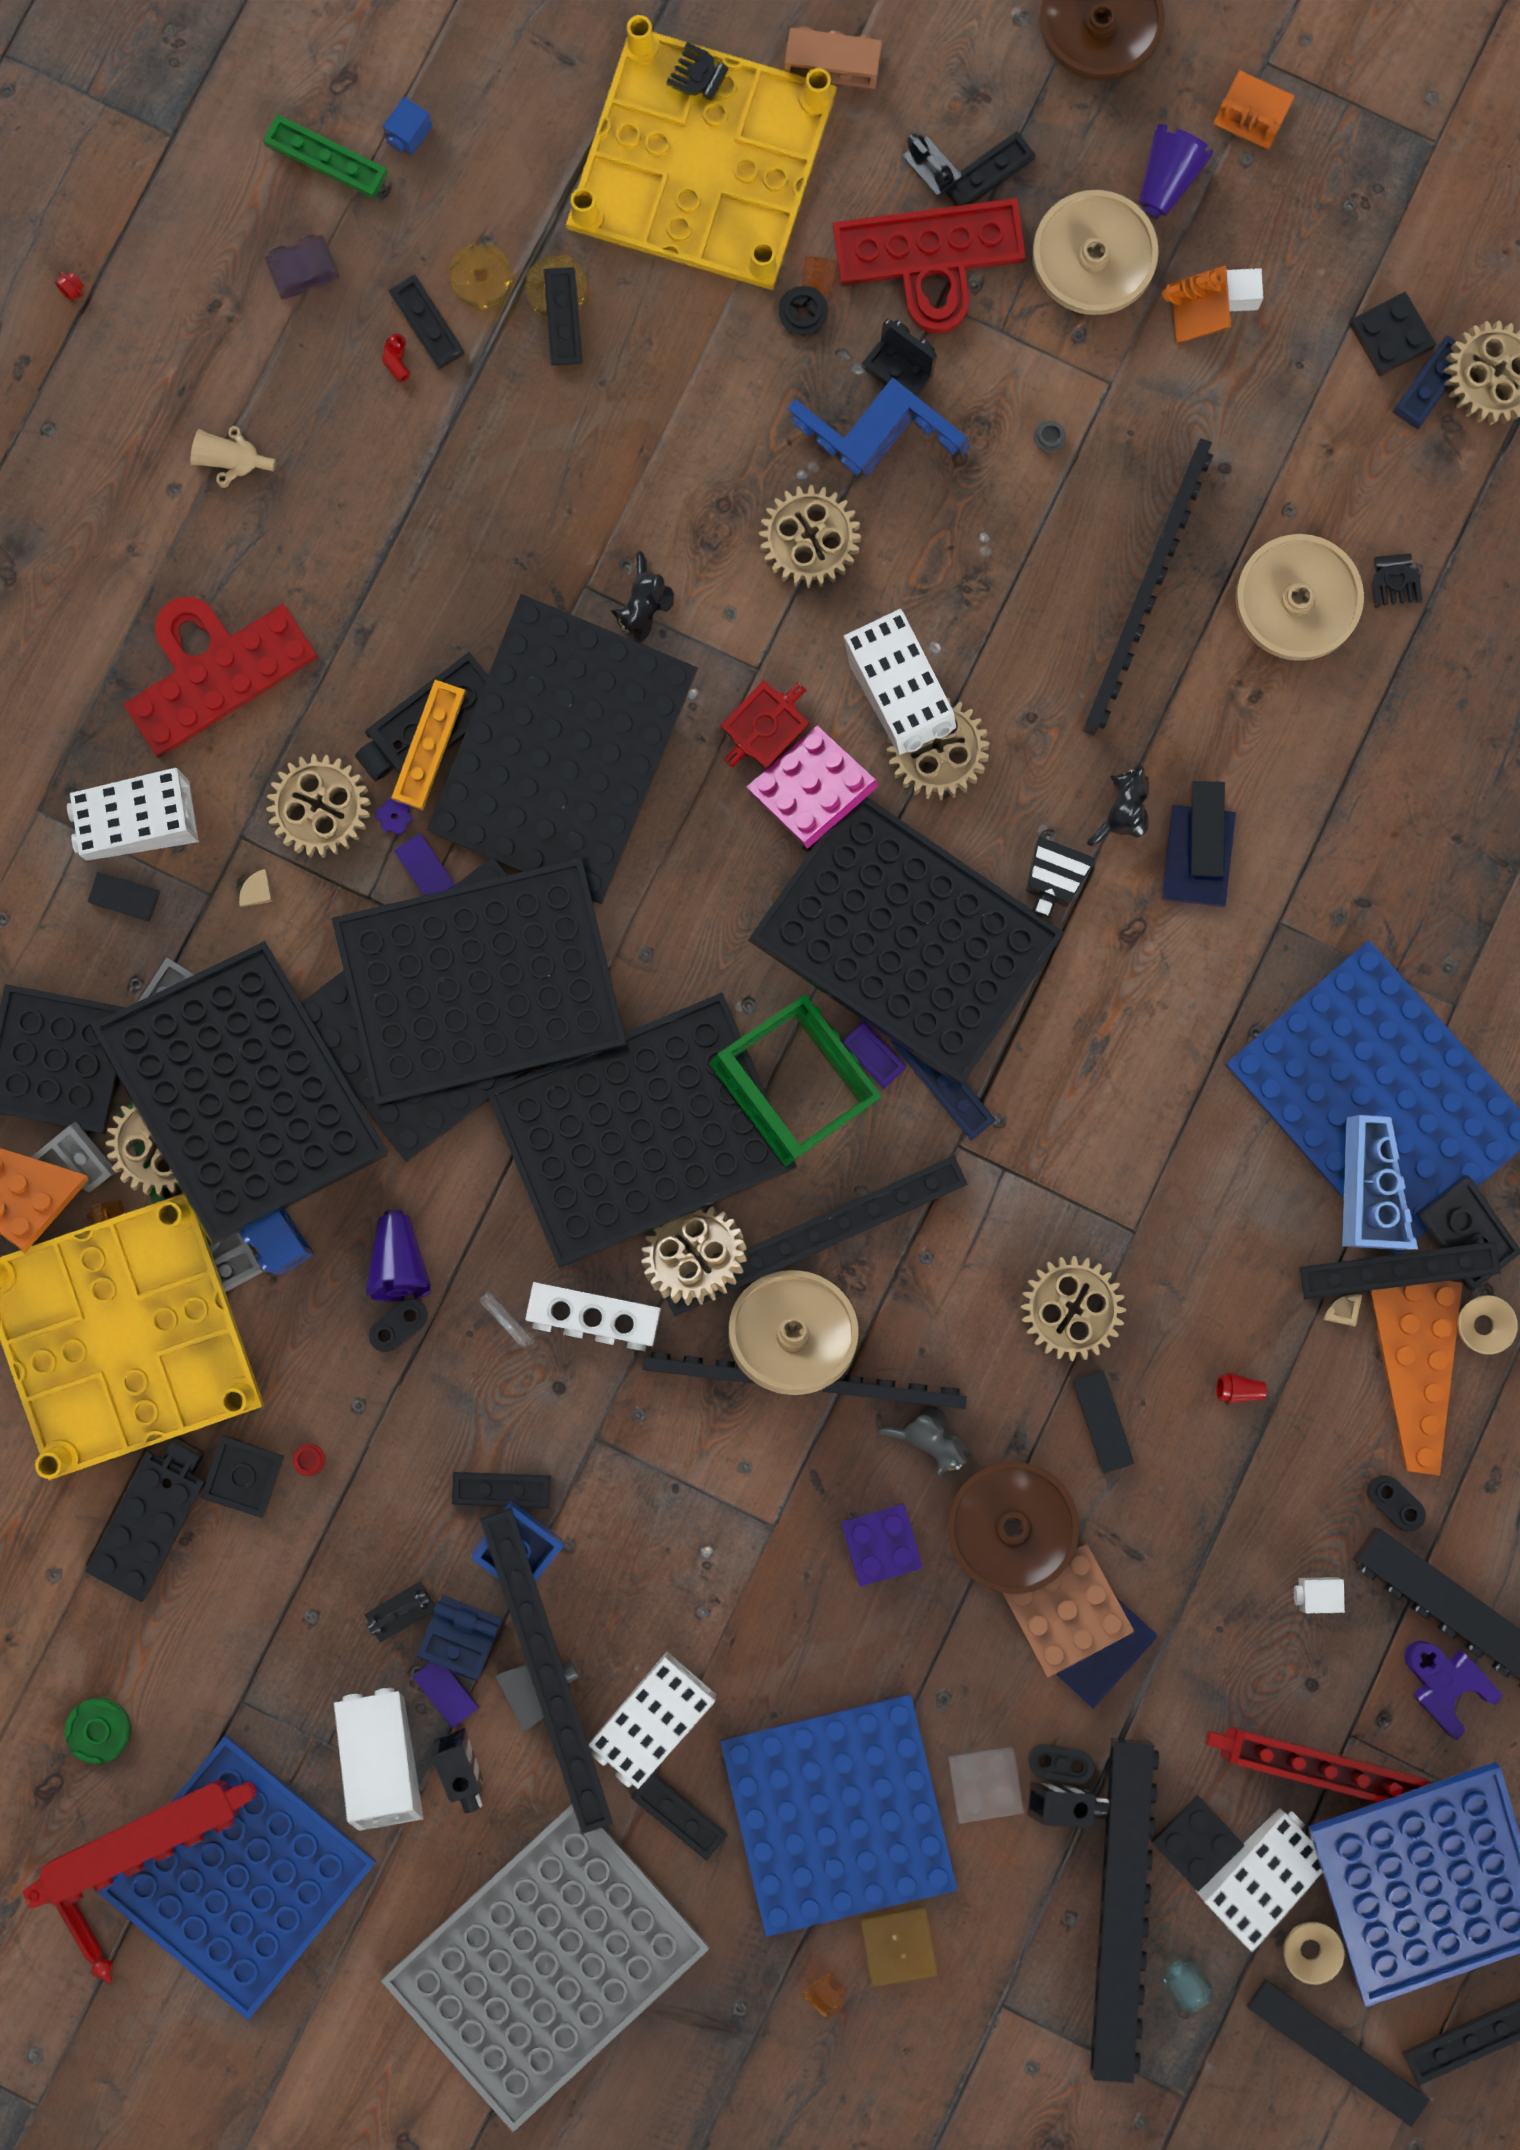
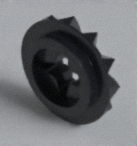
[778,286,828,337]

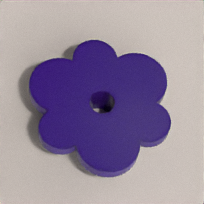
[376,799,413,834]

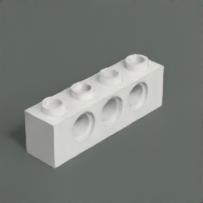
[525,1282,661,1351]

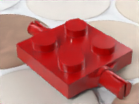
[720,680,810,770]

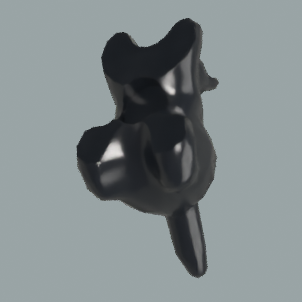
[611,551,674,642]
[1087,767,1149,846]

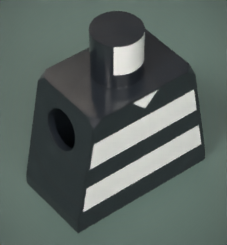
[1026,836,1096,918]
[431,1728,483,1813]
[1027,1782,1110,1828]

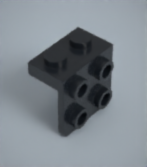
[861,318,937,396]

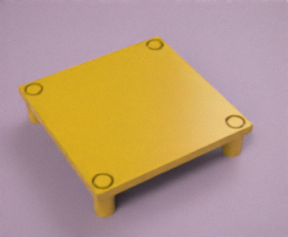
[566,15,837,291]
[0,1194,264,1480]

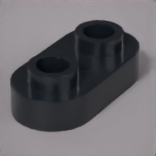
[369,1300,428,1352]
[1367,1475,1426,1531]
[1028,1744,1094,1784]

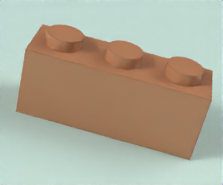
[784,26,882,89]

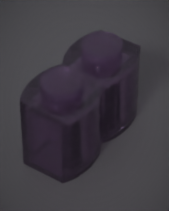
[264,235,339,299]

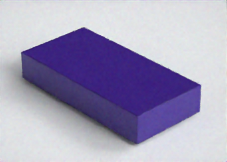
[394,833,455,895]
[841,1021,907,1089]
[413,1663,479,1729]

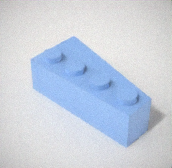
[1342,1115,1418,1250]

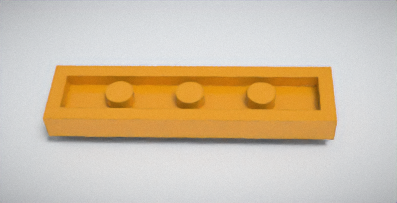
[391,680,466,810]

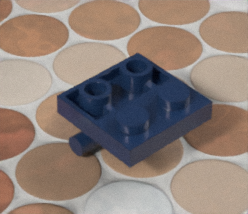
[417,1595,503,1682]

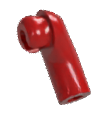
[382,333,411,383]

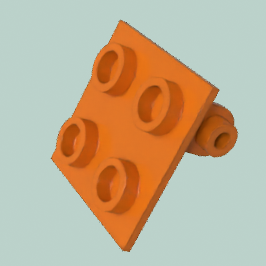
[1213,70,1295,150]
[1162,266,1231,344]

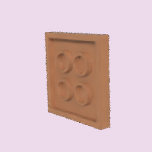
[1003,1544,1134,1678]

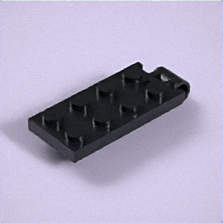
[355,652,488,782]
[85,1437,206,1602]

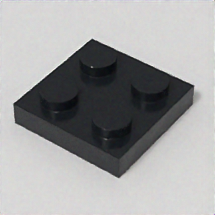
[1349,291,1436,377]
[200,1435,285,1518]
[1151,1795,1245,1891]

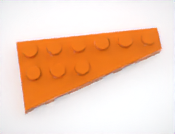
[0,1148,89,1253]
[1370,1281,1463,1476]

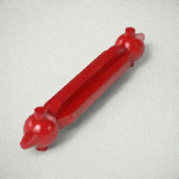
[55,1901,113,1984]

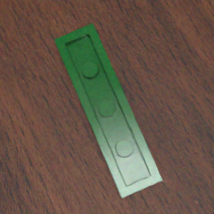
[263,114,388,200]

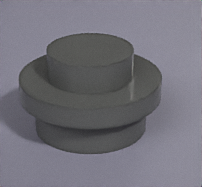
[1034,421,1066,453]

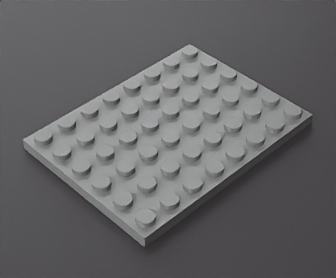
[381,1804,710,2132]

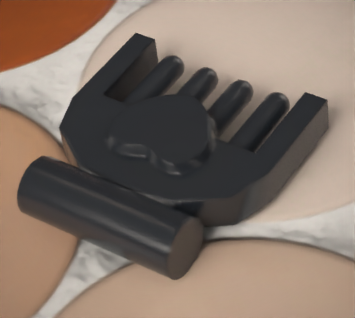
[666,42,729,101]
[1372,553,1423,607]

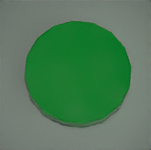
[64,1697,132,1765]

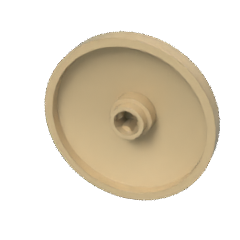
[1033,190,1158,315]
[1236,534,1364,661]
[728,1270,859,1395]

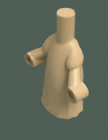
[190,426,276,488]

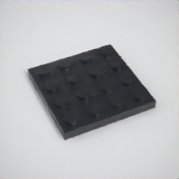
[0,984,126,1134]

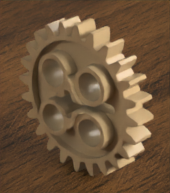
[1444,321,1520,425]
[759,485,861,589]
[887,698,990,800]
[266,754,371,858]
[106,1105,178,1197]
[641,1206,747,1306]
[1020,1256,1126,1361]

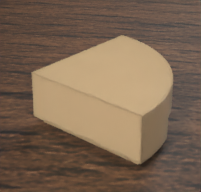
[239,869,273,908]
[1322,1294,1362,1327]

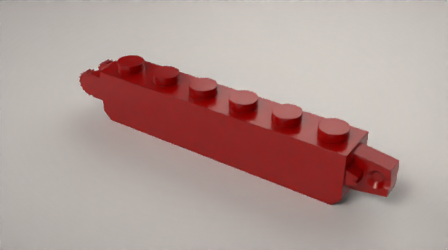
[1205,1726,1433,1802]
[22,1779,258,1909]

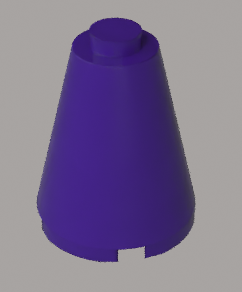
[1138,124,1214,219]
[366,1210,431,1302]

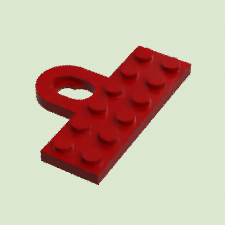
[832,198,1026,334]
[123,597,318,759]

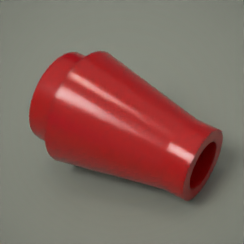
[1216,1372,1267,1405]

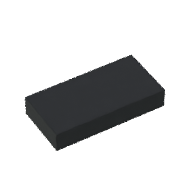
[87,872,160,922]

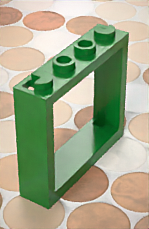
[709,994,882,1167]

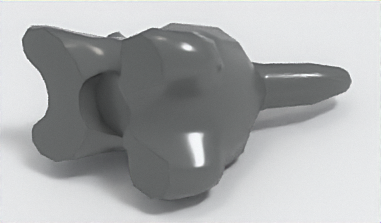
[878,1407,972,1476]

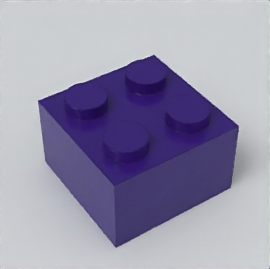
[841,1503,923,1587]

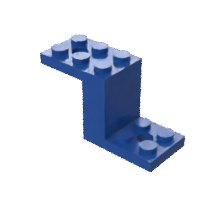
[788,377,971,477]

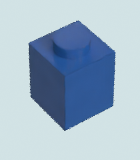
[383,97,433,155]

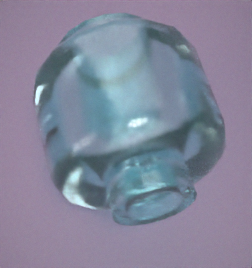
[1163,1960,1212,2013]

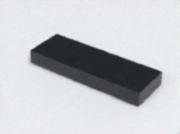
[945,131,1036,206]
[543,267,583,366]
[389,274,465,370]
[1190,781,1225,878]
[1072,1371,1134,1474]
[452,1472,551,1508]
[631,1772,728,1861]

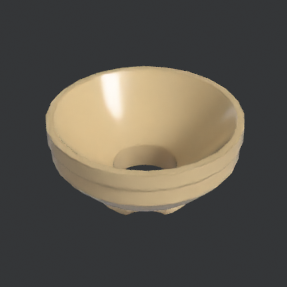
[1457,1295,1518,1354]
[1283,1922,1344,1984]

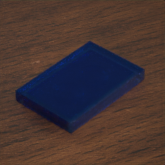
[1161,805,1236,907]
[1056,1597,1158,1709]

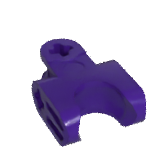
[1404,1640,1502,1740]

